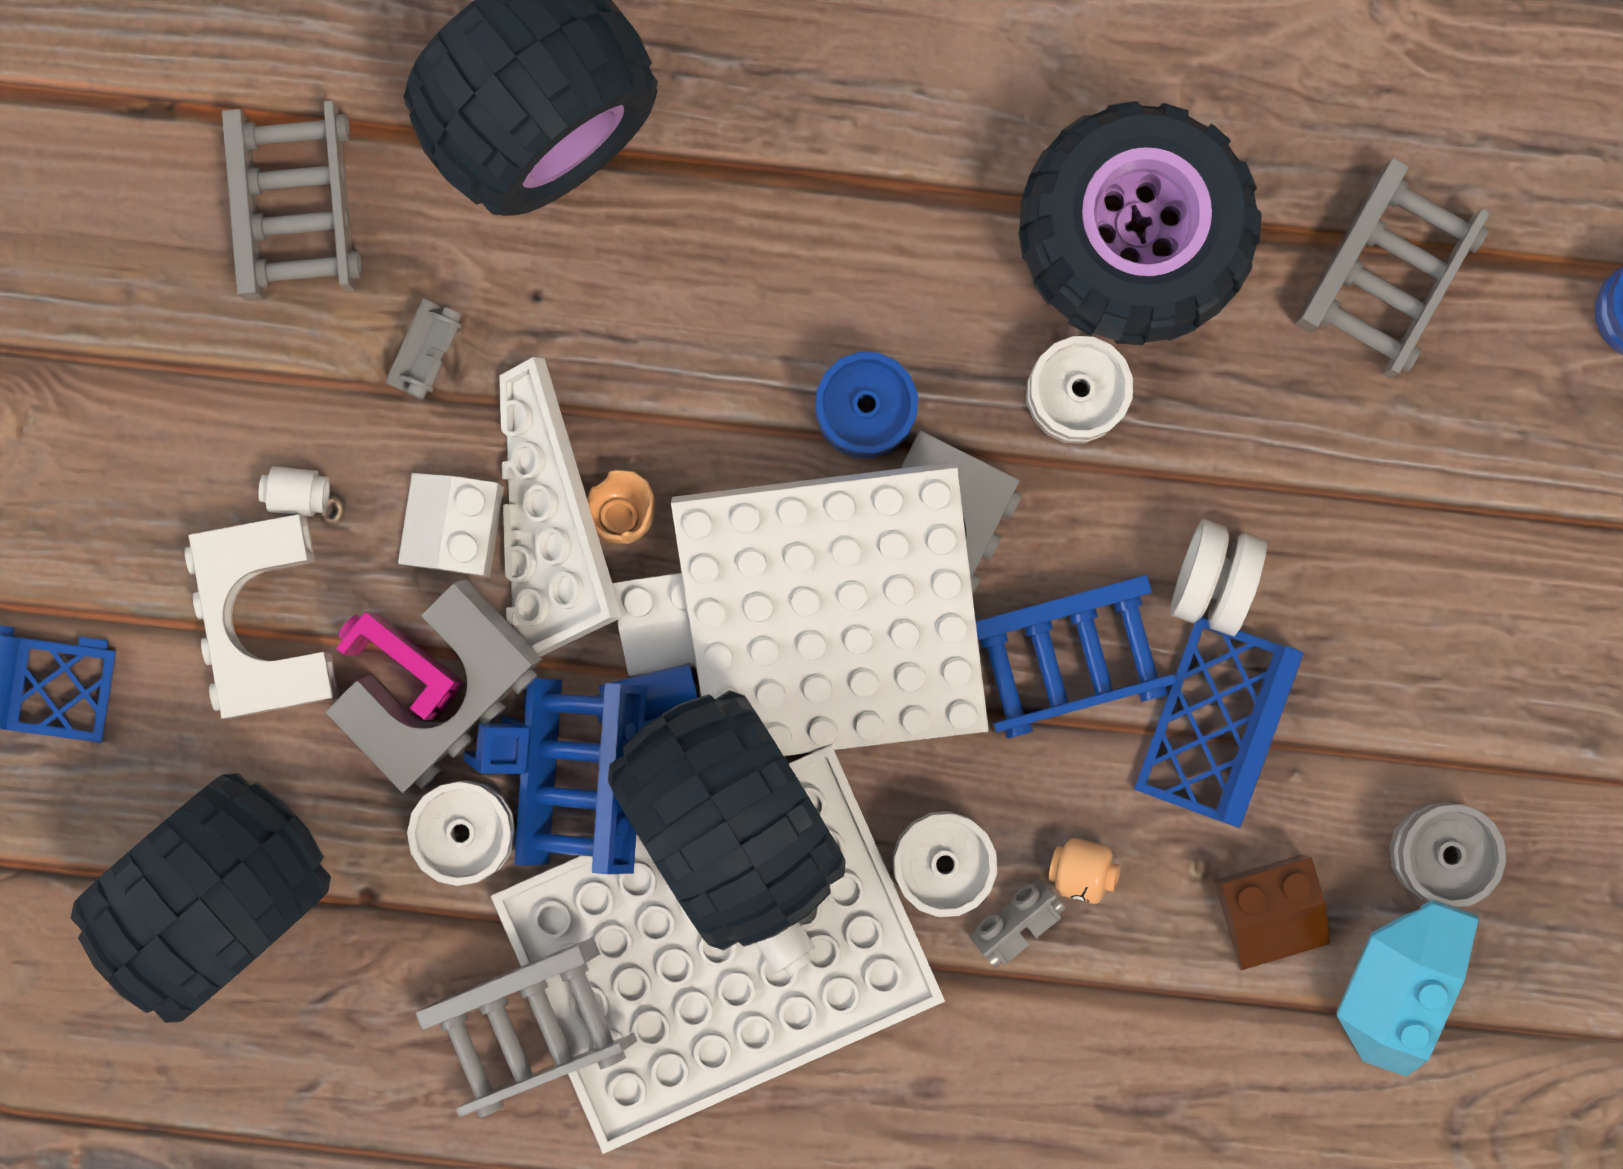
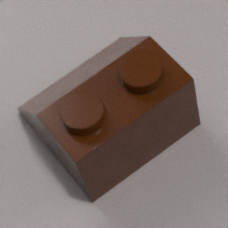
[1213,854,1330,970]

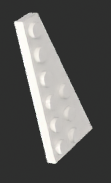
[499,357,622,657]

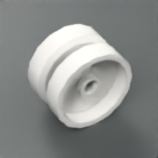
[1026,336,1133,444]
[1170,519,1267,636]
[407,780,517,886]
[892,811,997,917]

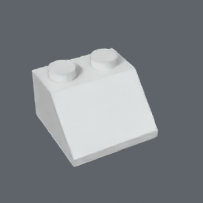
[398,473,504,578]
[612,573,696,676]

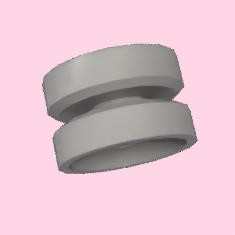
[1389,802,1506,907]

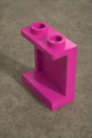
[336,612,466,720]

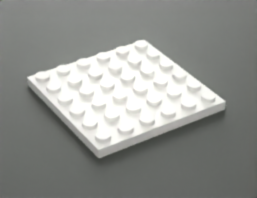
[671,462,988,756]

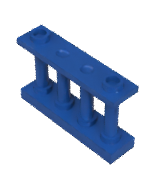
[976,575,1177,739]
[514,678,647,875]

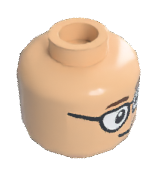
[1049,838,1121,904]

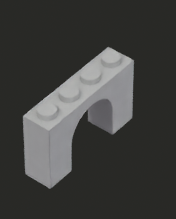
[901,431,1022,596]
[326,579,543,793]

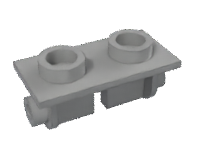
[386,298,462,400]
[969,877,1066,968]

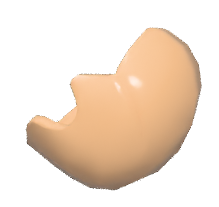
[587,470,656,544]

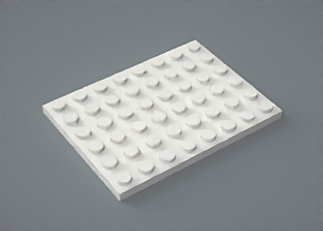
[491,745,945,1154]

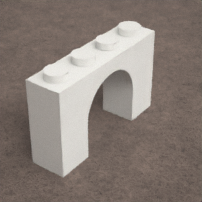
[185,514,340,719]

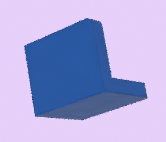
[463,716,530,774]

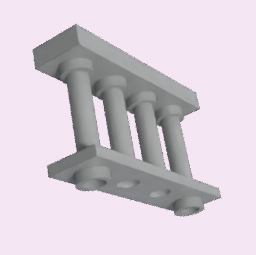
[222,101,362,301]
[1294,158,1490,379]
[416,937,637,1118]

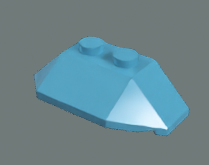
[1337,900,1478,1077]

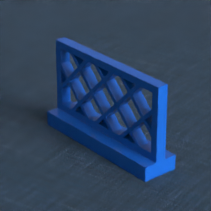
[1134,617,1304,829]

